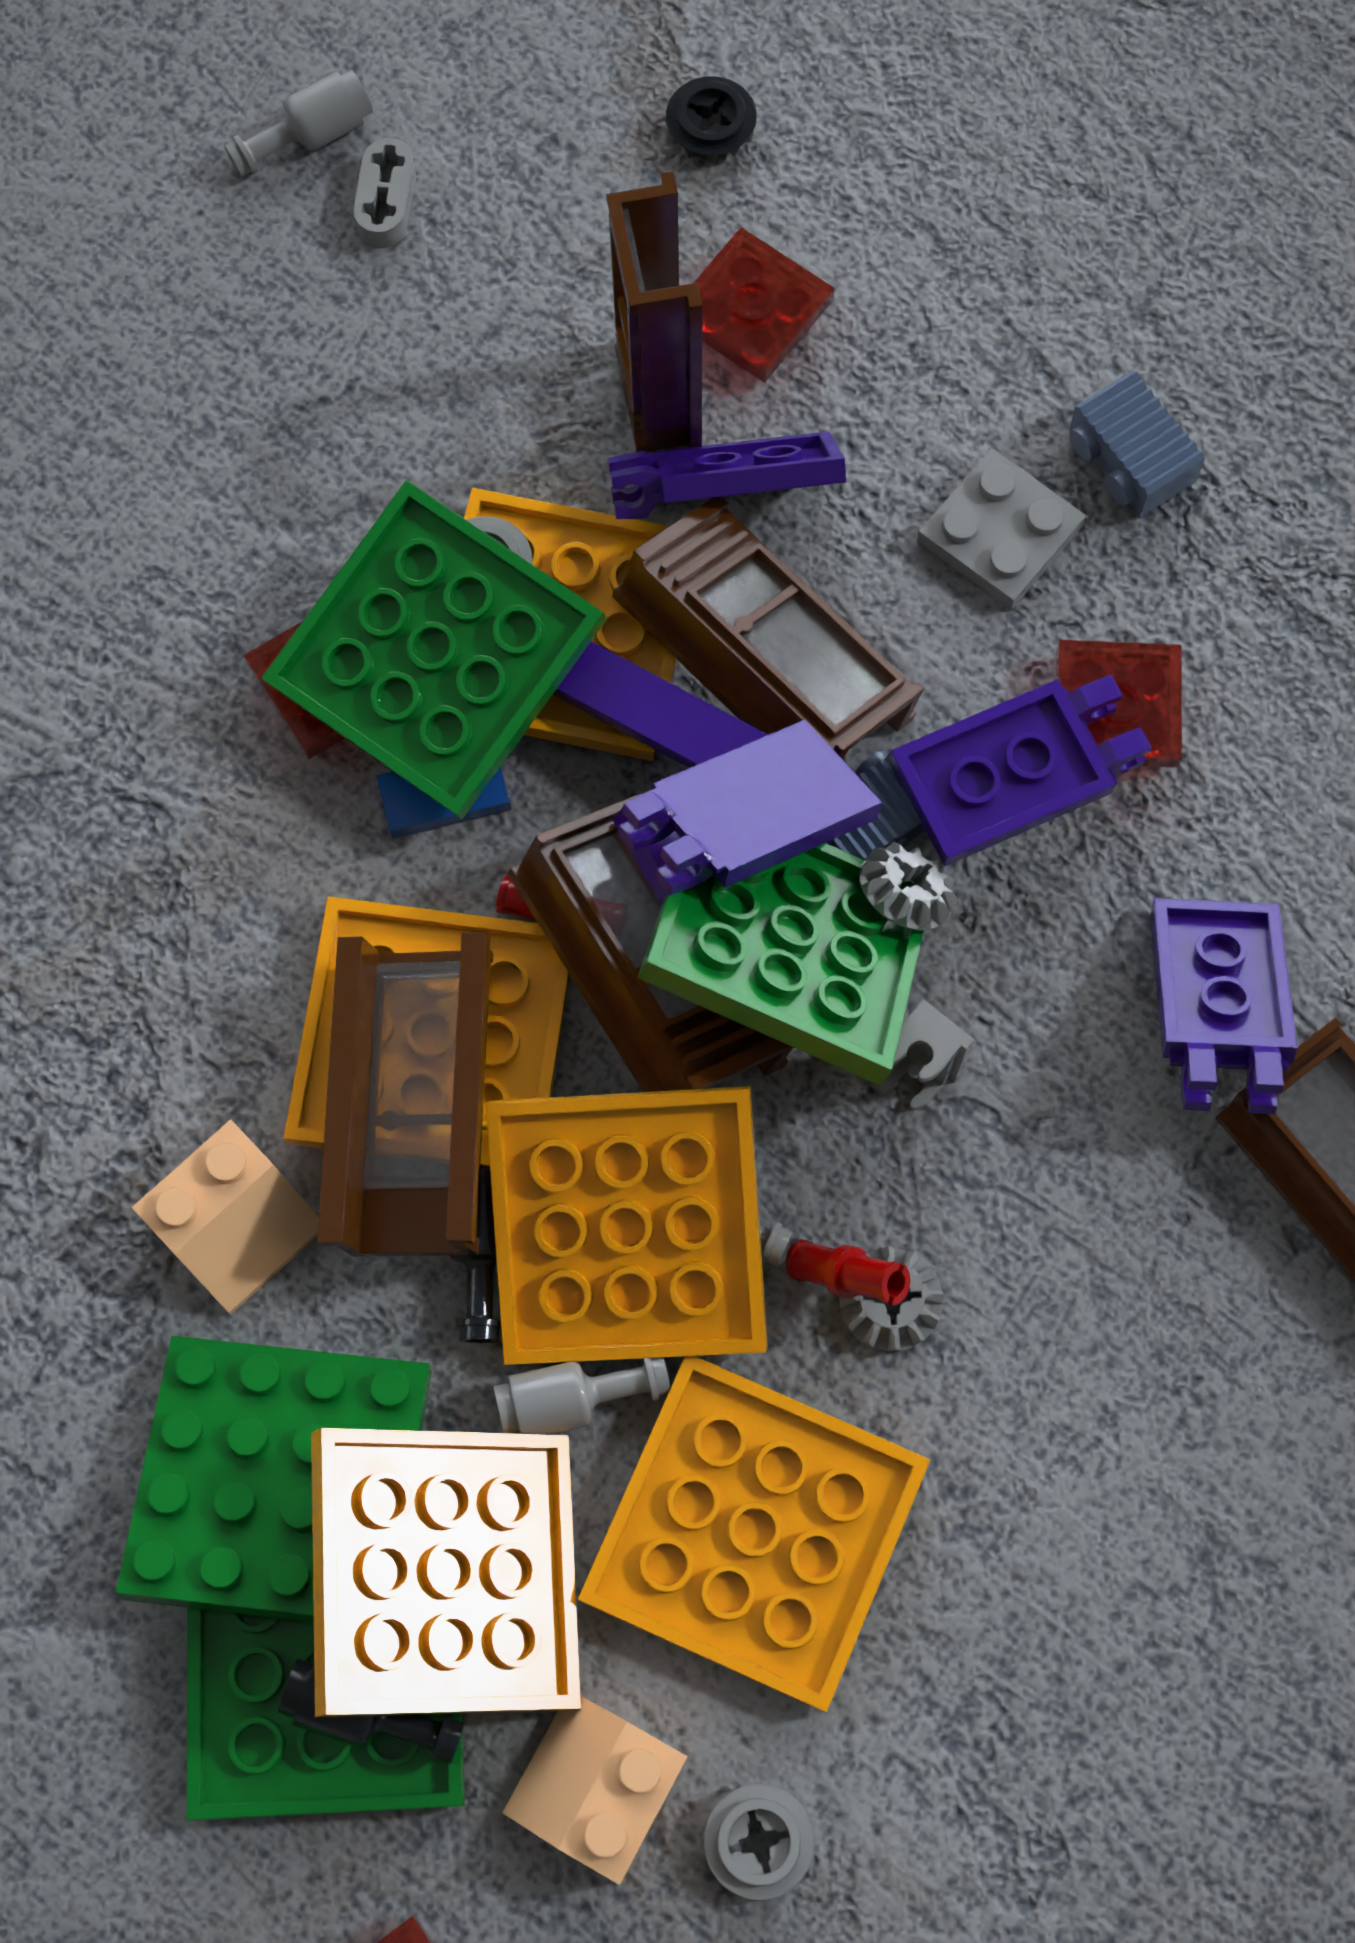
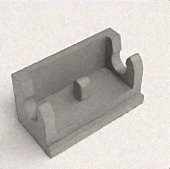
[870,999,975,1111]

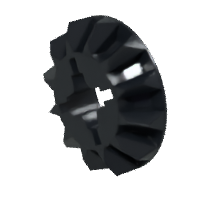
[666,76,757,163]

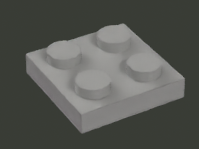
[917,448,1087,610]

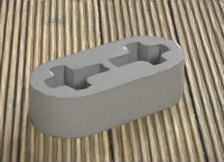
[353,138,416,248]

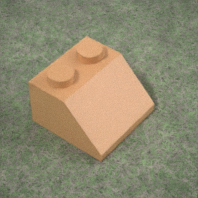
[131,1119,319,1315]
[502,1695,688,1885]

